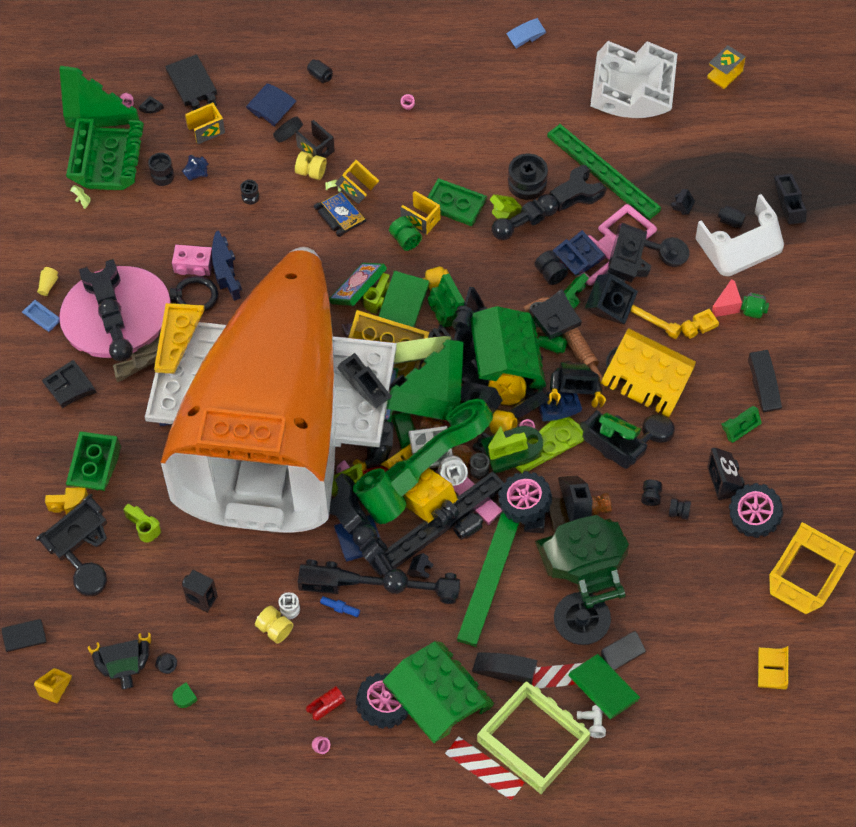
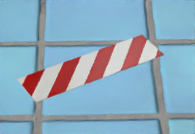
[532,663,582,688]
[445,736,525,800]

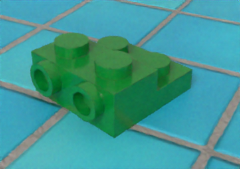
[428,274,465,328]

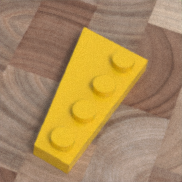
[154,303,205,374]

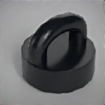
[155,652,177,674]

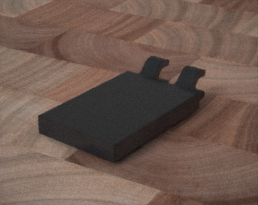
[165,54,217,111]

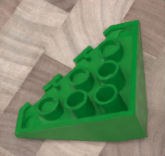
[59,66,139,129]
[386,339,463,420]

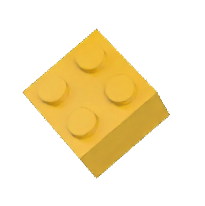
[403,467,458,523]

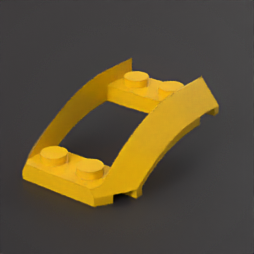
[769,522,856,614]

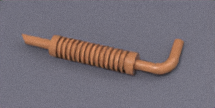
[523,297,605,391]

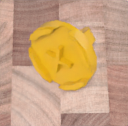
[488,373,526,405]

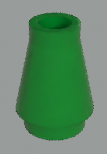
[538,336,567,354]

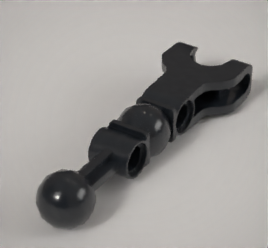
[491,165,607,241]
[79,259,133,362]
[329,473,408,594]

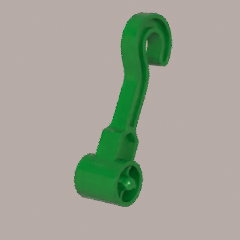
[353,399,493,524]

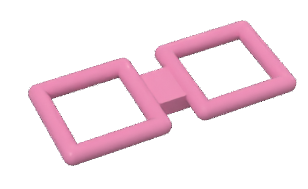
[560,204,657,286]

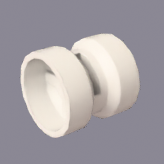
[279,592,300,619]

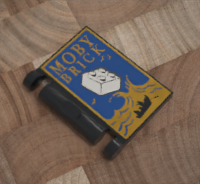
[314,191,366,237]

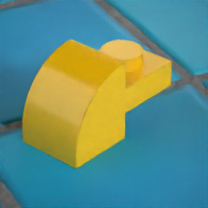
[45,487,88,515]

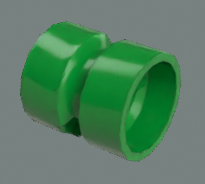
[389,216,422,251]

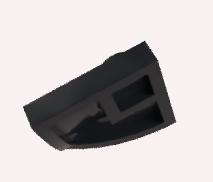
[529,289,582,340]
[42,360,97,409]

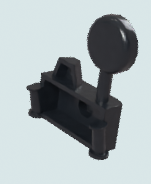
[605,223,689,283]
[580,410,675,469]
[35,494,107,597]

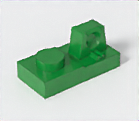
[564,273,589,309]
[721,406,762,443]
[599,413,641,440]

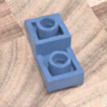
[506,18,546,49]

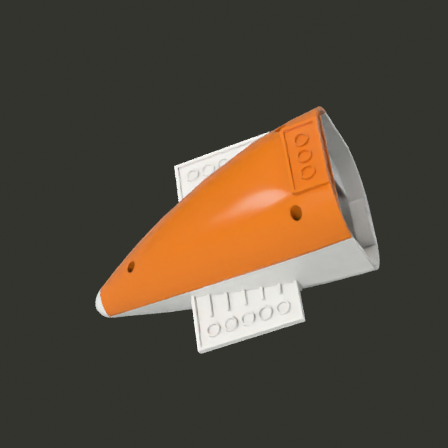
[145,247,397,533]

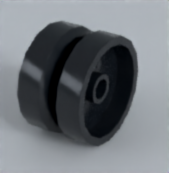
[508,153,548,200]

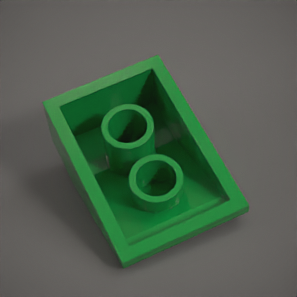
[66,431,121,491]

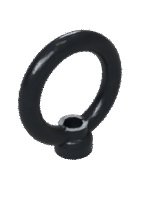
[170,276,218,312]

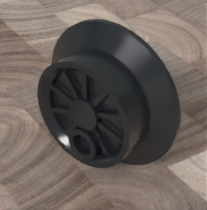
[554,592,611,645]

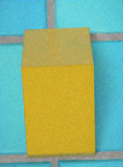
[34,668,72,704]

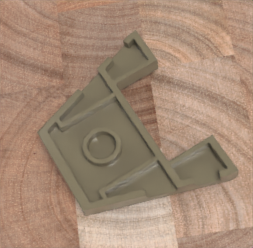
[113,331,161,382]

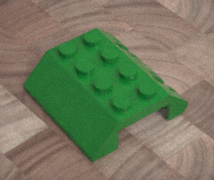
[66,118,144,190]
[470,306,546,389]
[383,641,495,744]

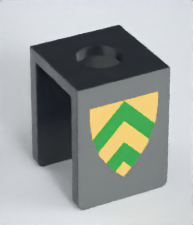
[296,120,335,158]

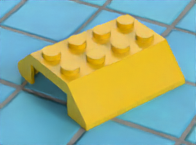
[600,328,696,418]

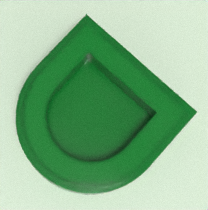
[173,683,198,708]

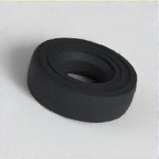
[273,116,303,143]

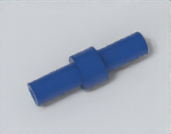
[320,596,360,617]

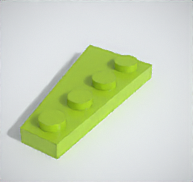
[515,417,585,473]

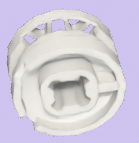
[438,455,468,486]

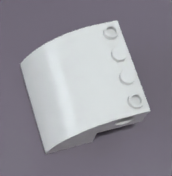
[590,41,677,118]

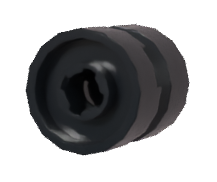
[148,152,174,186]
[534,250,568,285]

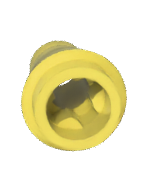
[37,267,58,296]

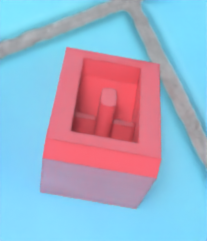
[712,279,742,317]

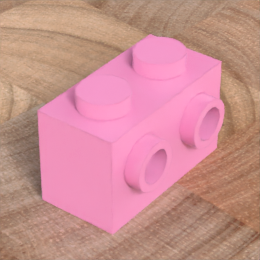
[172,245,213,276]

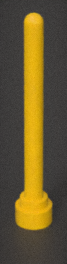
[630,305,682,339]

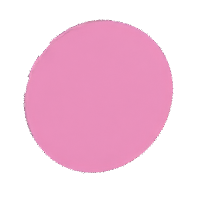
[60,266,171,358]

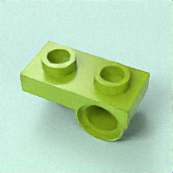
[363,273,390,314]
[123,504,161,543]

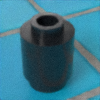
[307,59,333,83]
[718,205,746,228]
[453,512,483,540]

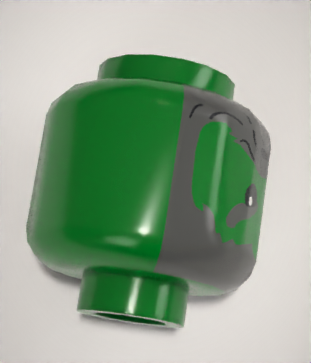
[741,292,770,319]

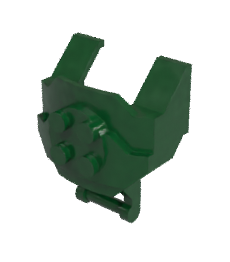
[535,515,629,609]

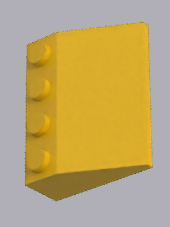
[348,310,429,378]

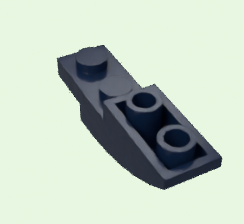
[212,230,242,301]

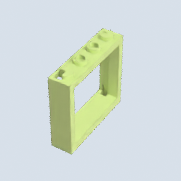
[477,681,590,794]

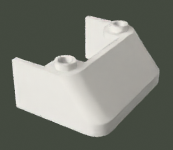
[695,194,784,276]

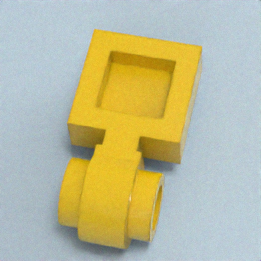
[681,309,719,339]

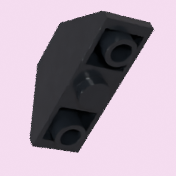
[558,476,593,522]

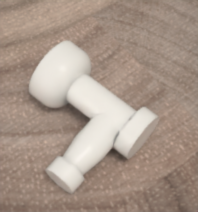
[577,705,606,738]

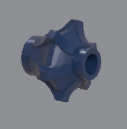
[182,155,209,181]

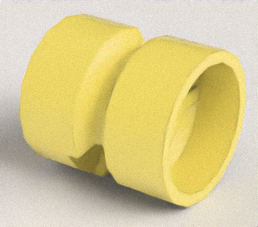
[295,151,327,180]
[255,606,294,644]

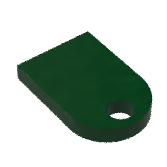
[481,426,544,474]

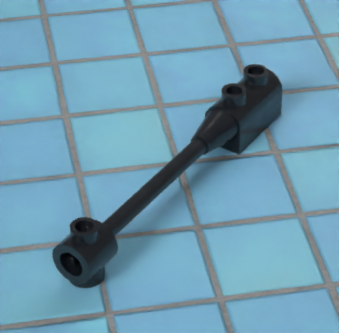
[297,559,460,604]

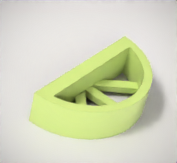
[394,336,451,364]

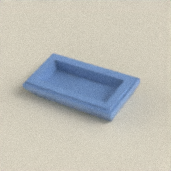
[22,300,60,332]

